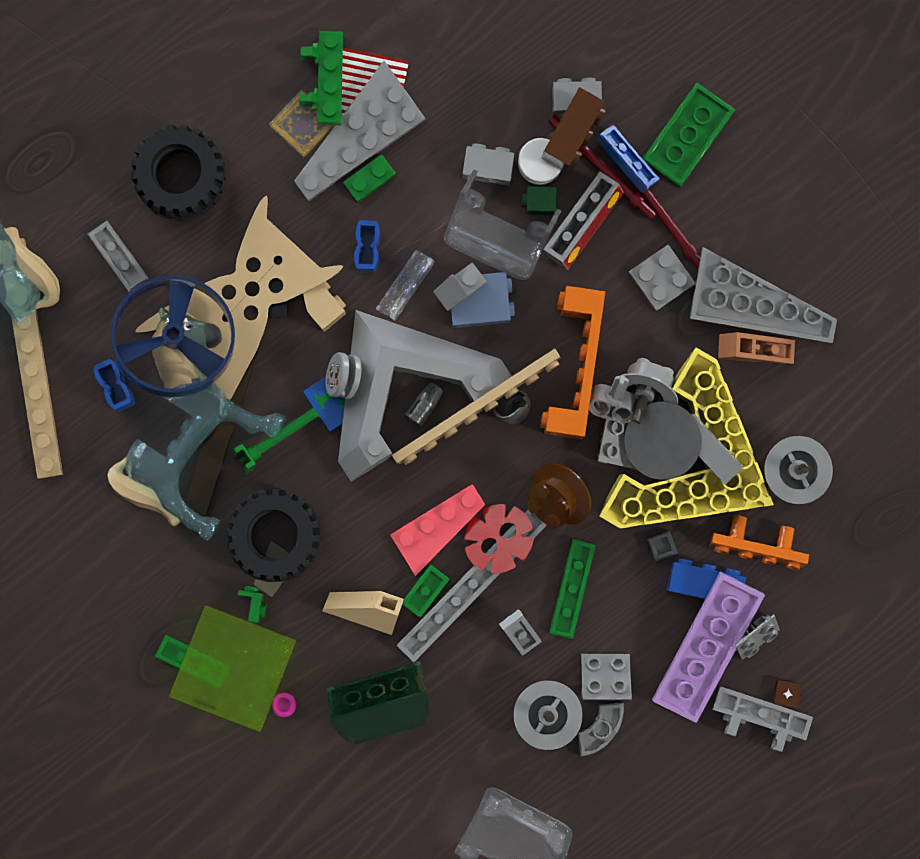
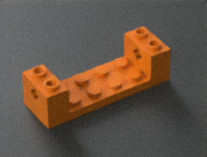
[540,286,605,440]

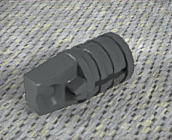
[404,382,444,427]

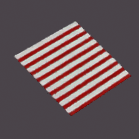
[342,48,409,116]

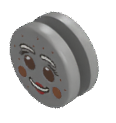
[325,352,361,399]

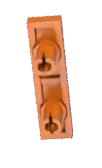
[708,515,809,570]

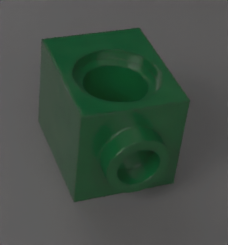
[522,186,557,215]

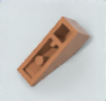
[718,332,795,364]

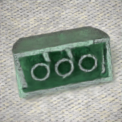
[327,661,429,745]

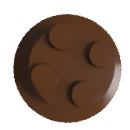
[527,463,591,529]

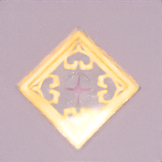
[269,90,335,158]

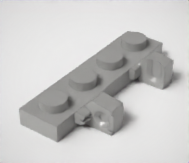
[712,686,813,752]

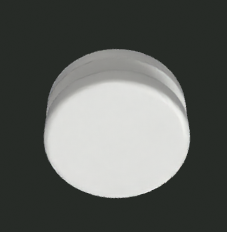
[518,138,561,185]

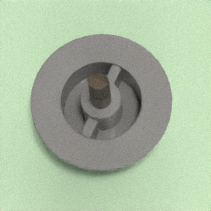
[613,358,678,424]
[764,436,833,504]
[514,681,582,750]

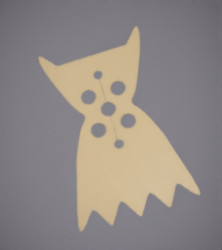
[135,196,343,412]

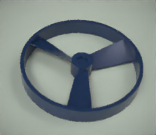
[111,276,235,397]

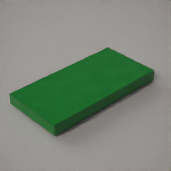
[642,83,736,188]

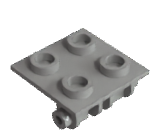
[597,419,637,470]
[735,614,780,660]
[581,654,632,700]

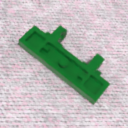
[299,31,343,125]

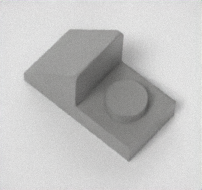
[433,262,487,311]
[499,609,542,656]

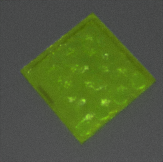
[169,605,296,732]

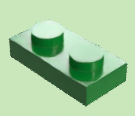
[343,154,396,203]
[402,564,449,618]

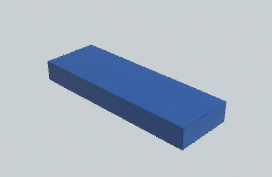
[596,125,659,193]

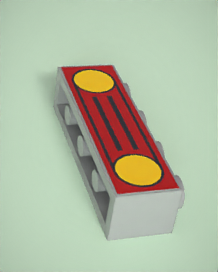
[543,172,624,270]

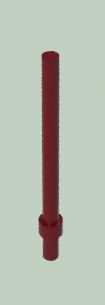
[548,115,656,221]
[633,183,700,269]

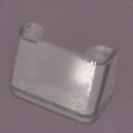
[454,787,573,859]

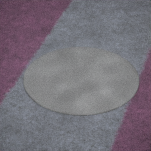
[624,402,701,480]

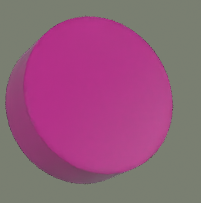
[272,692,297,717]

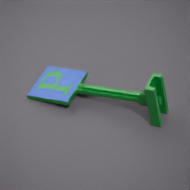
[232,377,345,475]

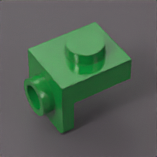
[238,586,267,623]

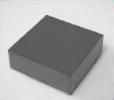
[646,531,678,562]

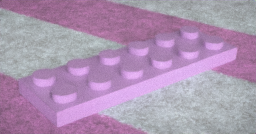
[653,572,765,723]

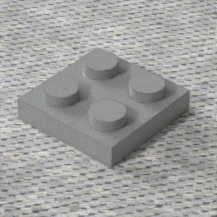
[628,245,696,312]

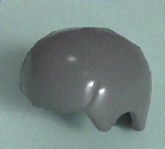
[493,390,531,425]

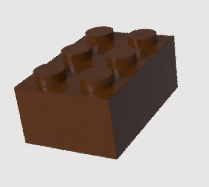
[541,87,606,172]

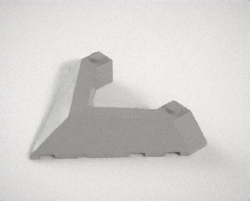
[338,310,512,482]

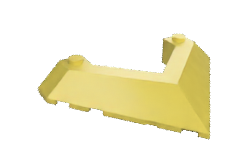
[599,348,774,529]

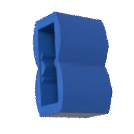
[354,220,381,273]
[94,359,135,412]

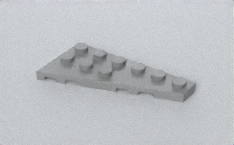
[294,61,425,202]
[689,247,837,343]

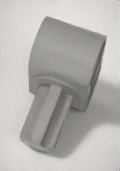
[589,375,636,423]

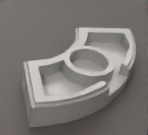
[578,702,624,756]

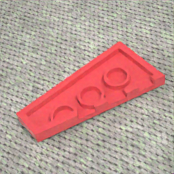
[390,484,485,576]

